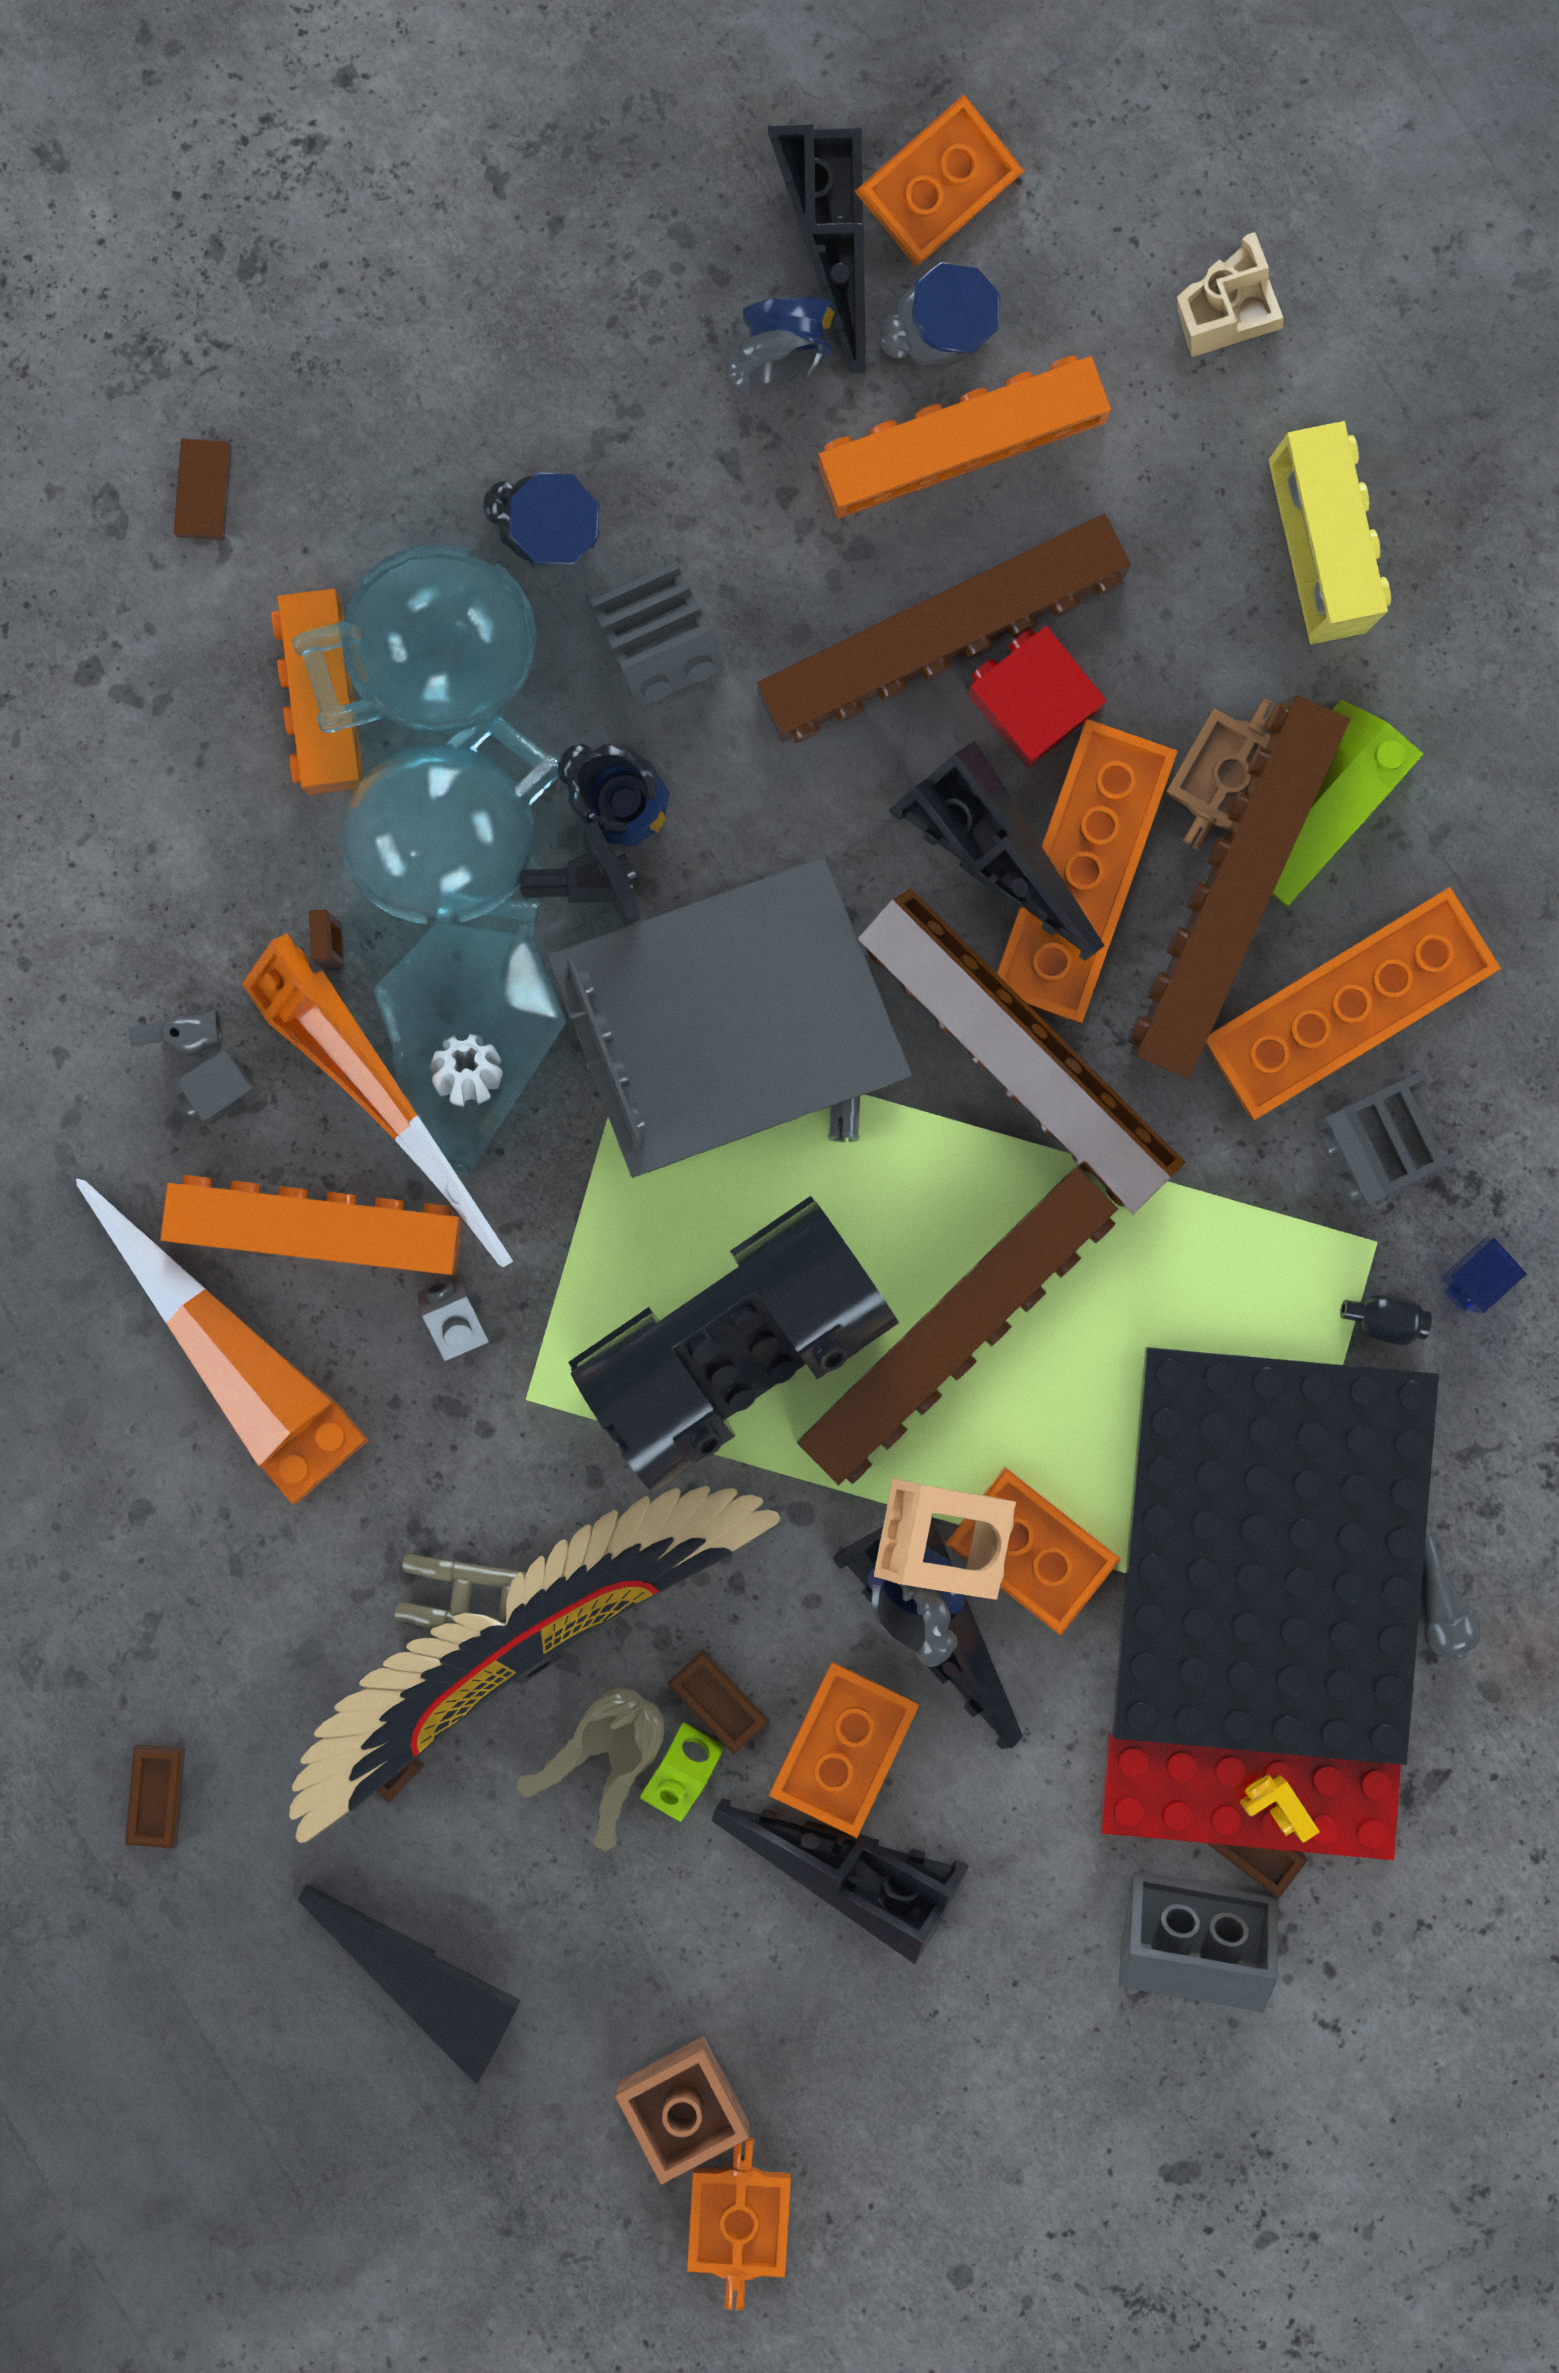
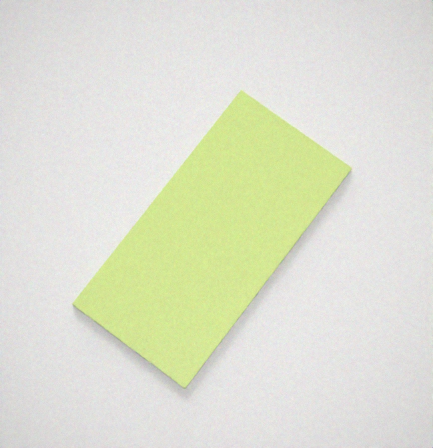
[526,1094,1378,1573]

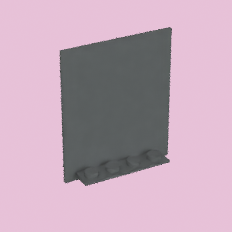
[548,857,912,1178]

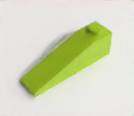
[1272,699,1424,907]

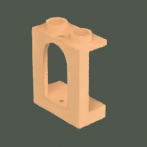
[874,1478,1016,1600]

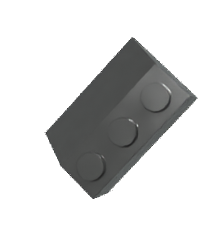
[1119,1872,1278,2012]

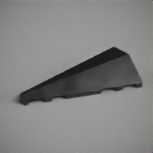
[768,124,866,374]
[889,741,1105,961]
[833,1517,1023,1749]
[711,1798,969,1964]
[298,1884,520,2083]

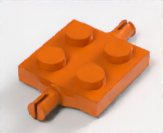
[687,2137,791,2311]

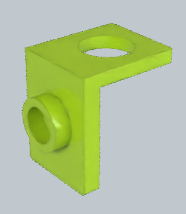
[640,1722,724,1822]

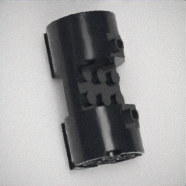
[568,1196,899,1492]

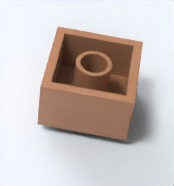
[615,2036,750,2185]

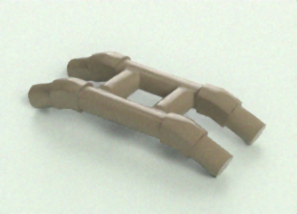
[395,1553,527,1628]

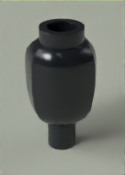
[1340,1295,1432,1345]

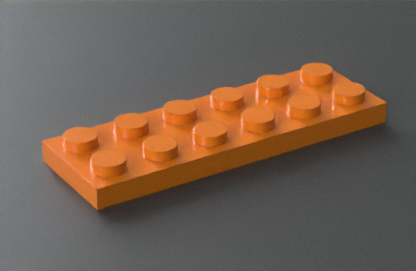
[997,719,1178,1025]
[1205,887,1501,1121]

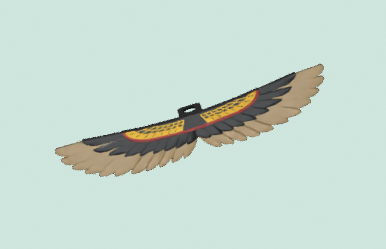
[289,1485,781,1843]

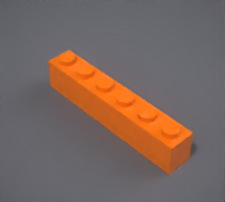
[818,355,1111,519]
[160,1175,463,1275]

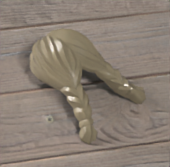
[516,1687,664,1853]

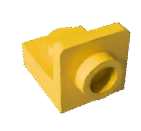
[1240,1775,1320,1843]

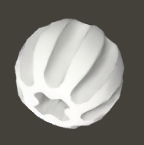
[430,1034,503,1107]

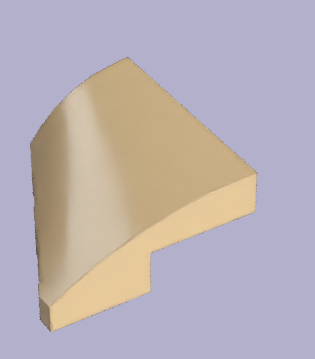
[1176,232,1284,357]

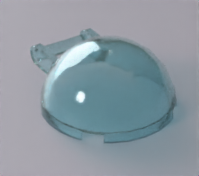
[292,544,537,734]
[341,704,561,924]

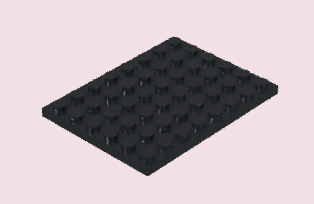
[1112,1347,1439,1765]

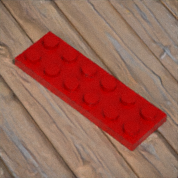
[1100,1733,1401,1860]

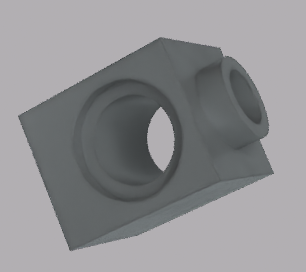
[176,1049,259,1124]

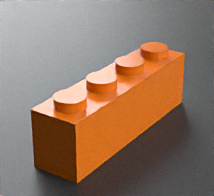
[271,588,365,795]

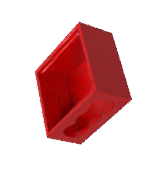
[968,626,1107,769]

